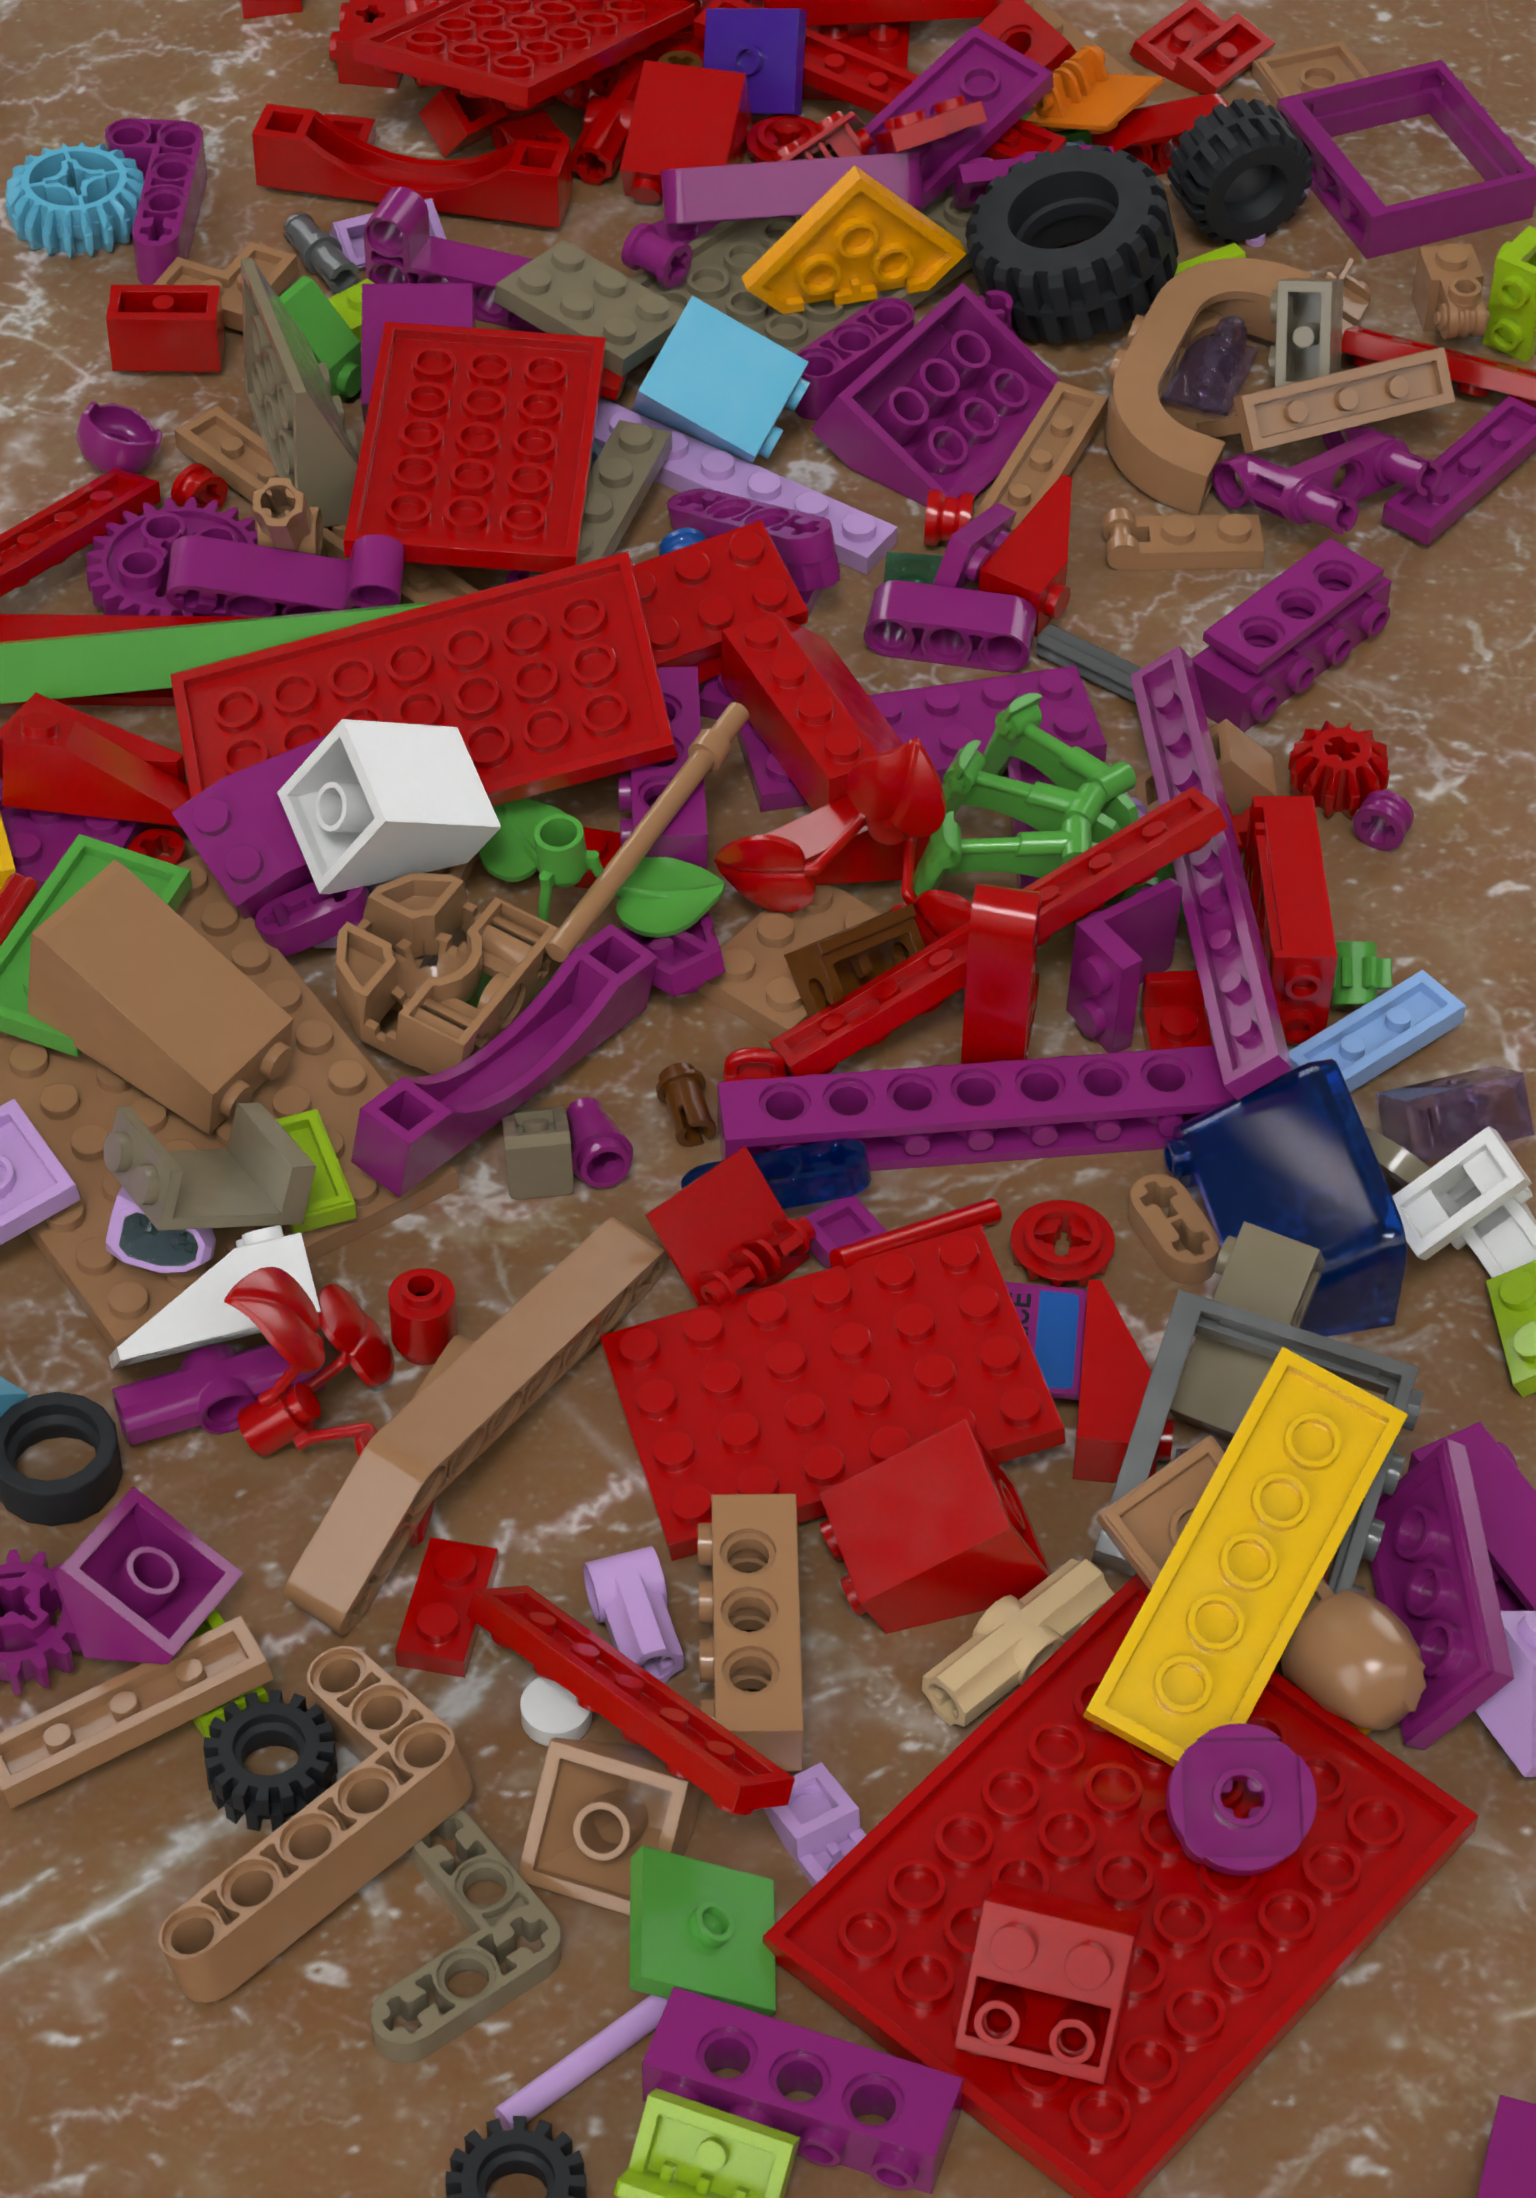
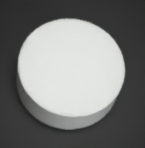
[520,1677,592,1746]

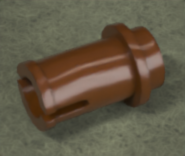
[656,1063,716,1147]

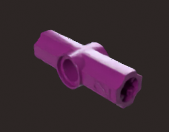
[112,1343,325,1446]

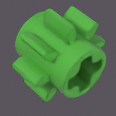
[1330,941,1392,1006]

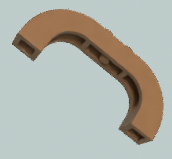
[1105,258,1312,515]

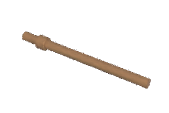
[545,702,749,962]

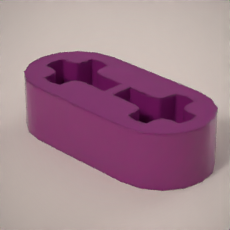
[255,882,370,956]

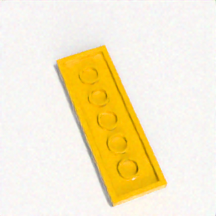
[1083,1346,1408,1767]

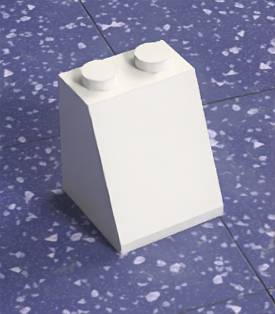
[277,719,501,894]

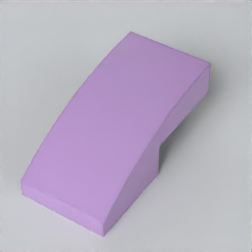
[763,1762,866,1887]

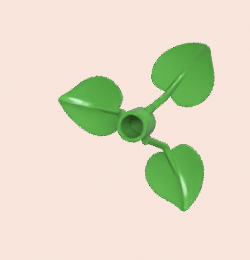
[466,798,725,1008]

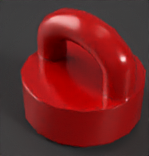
[723,1047,786,1082]

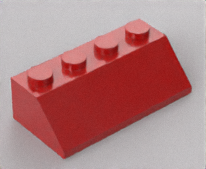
[722,613,904,811]

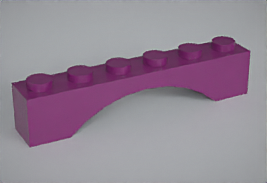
[351,923,658,1198]

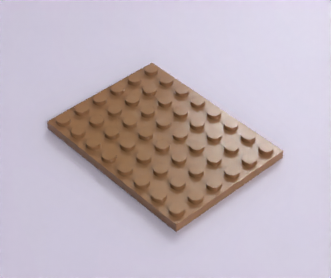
[0,855,459,1351]

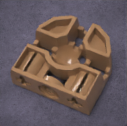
[335,873,562,1075]

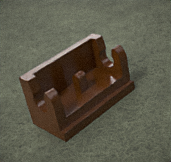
[784,904,925,1018]

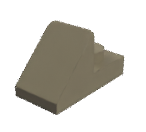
[502,1106,574,1200]

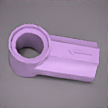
[583,1546,684,1684]

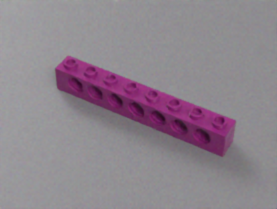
[717,1045,1238,1179]

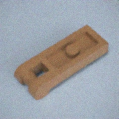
[1102,508,1265,570]

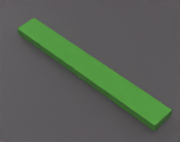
[0,602,430,704]

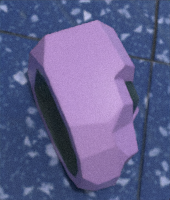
[105,1186,216,1273]

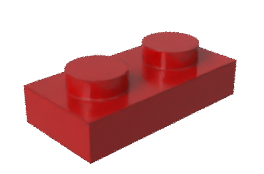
[395,1537,499,1678]

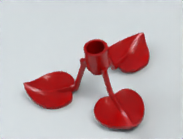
[714,737,972,953]
[224,1267,434,1548]

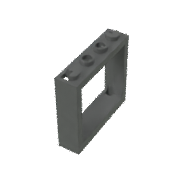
[1091,1289,1424,1594]

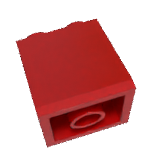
[620,60,753,203]
[819,1419,1052,1634]

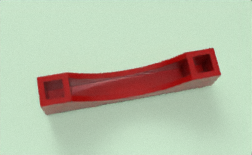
[252,103,572,228]

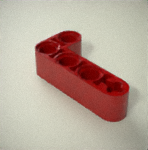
[961,883,1042,1064]

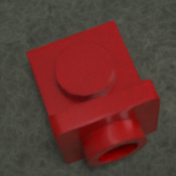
[1139,970,1213,1051]

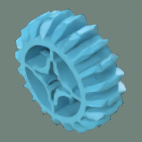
[5,141,145,259]

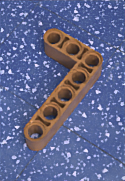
[158,1646,473,2003]

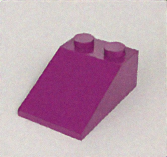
[171,735,327,920]

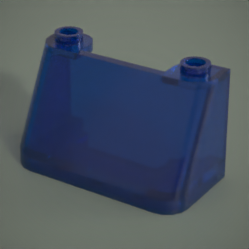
[1163,1059,1407,1337]

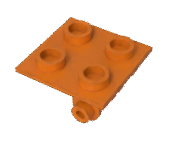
[1025,45,1165,134]

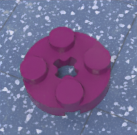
[1166,1724,1317,1876]

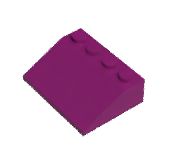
[811,283,1062,507]

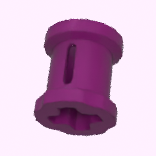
[621,223,693,289]

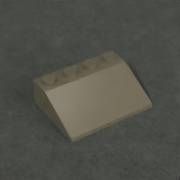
[241,258,359,527]

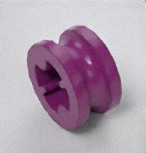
[1353,790,1414,851]

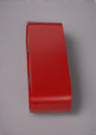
[1091,93,1229,175]

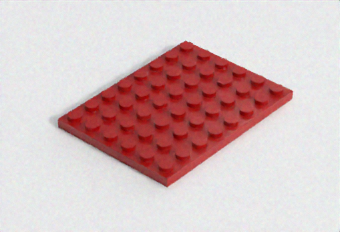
[763,1574,1479,2198]

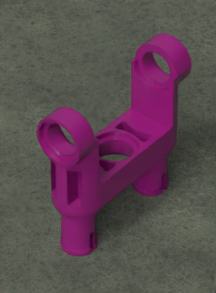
[1213,424,1443,535]

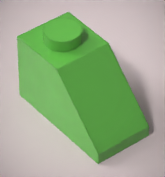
[279,275,361,404]

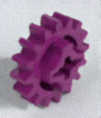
[0,1549,82,1695]

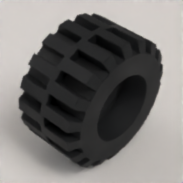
[1167,99,1314,245]

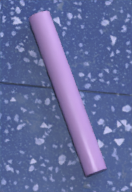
[493,1995,668,2131]

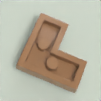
[153,241,298,332]

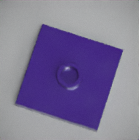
[703,9,807,116]

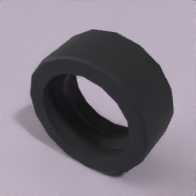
[0,1392,123,1526]

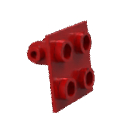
[771,111,875,162]
[645,1146,816,1308]

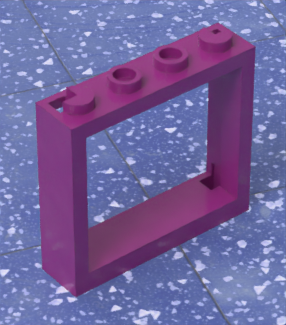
[1276,60,1536,260]

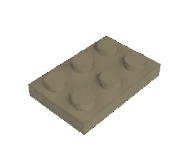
[493,240,683,377]

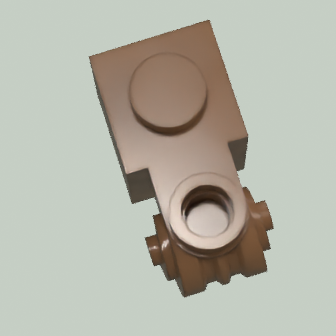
[1411,243,1490,339]

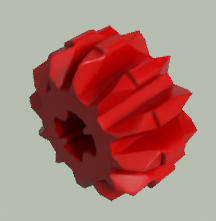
[1288,721,1390,819]

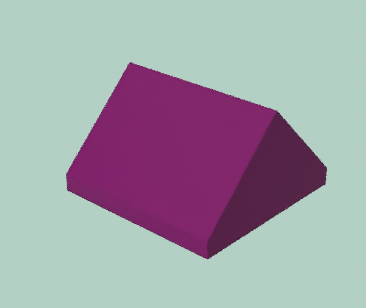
[55,1486,244,1664]

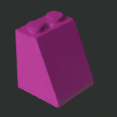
[361,283,476,427]

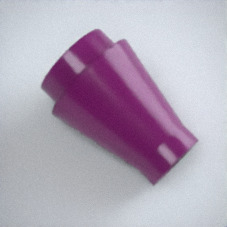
[566,1097,633,1188]

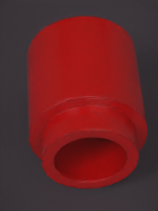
[388,1268,458,1365]

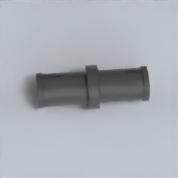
[283,212,360,294]

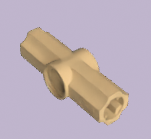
[922,1558,1115,1727]

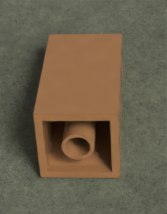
[27,859,293,1135]

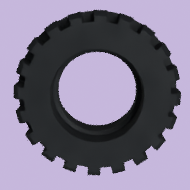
[965,145,1179,344]

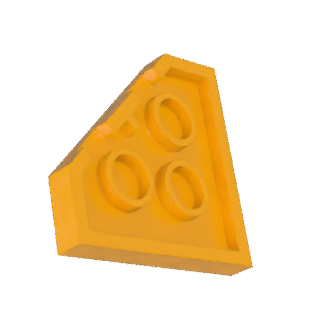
[741,165,967,315]

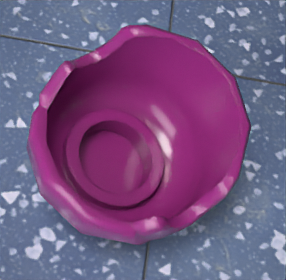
[76,401,162,474]

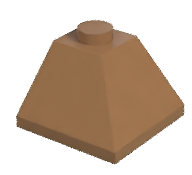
[517,1738,703,1916]

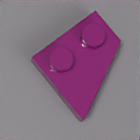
[619,911,725,997]

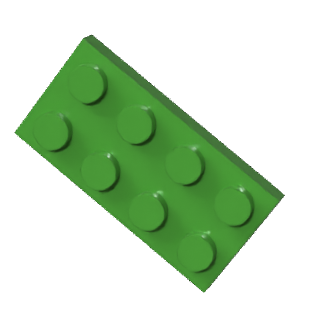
[0,834,192,1057]

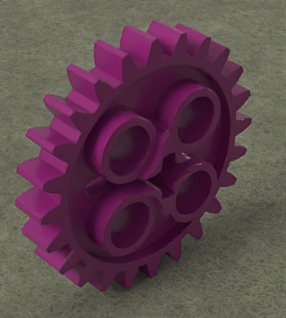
[86,497,258,616]

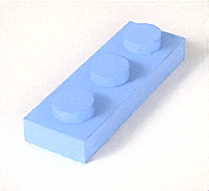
[1286,970,1466,1108]

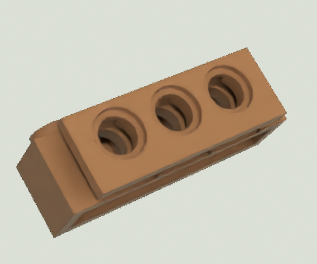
[698,1494,803,1771]

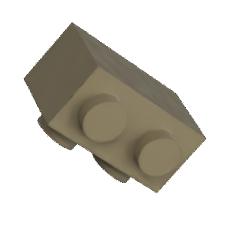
[1268,278,1344,387]

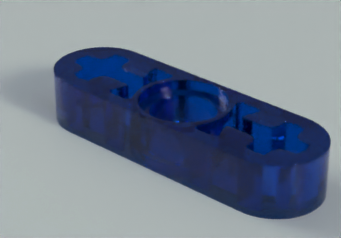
[681,1138,872,1209]

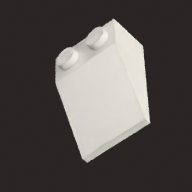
[108,1225,321,1369]

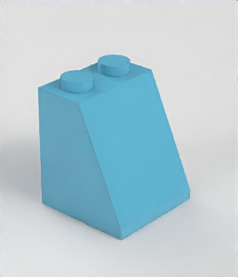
[632,296,810,463]

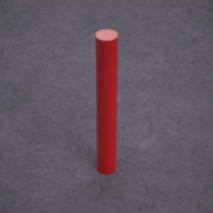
[829,1198,1002,1270]

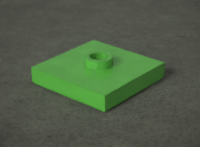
[629,1845,776,2017]

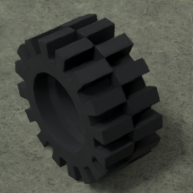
[203,1690,338,1832]
[445,2116,587,2198]

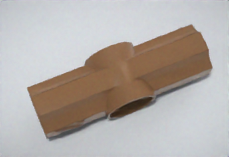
[252,477,327,557]

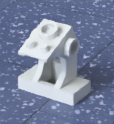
[1382,1126,1536,1278]

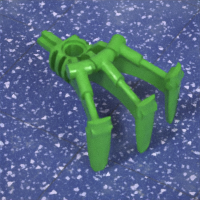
[913,693,1187,925]

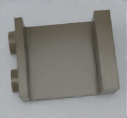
[104,1102,316,1231]

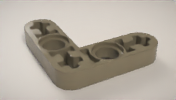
[371,1808,562,2064]

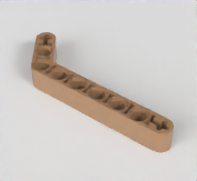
[284,1217,669,1636]

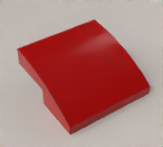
[1129,0,1275,94]

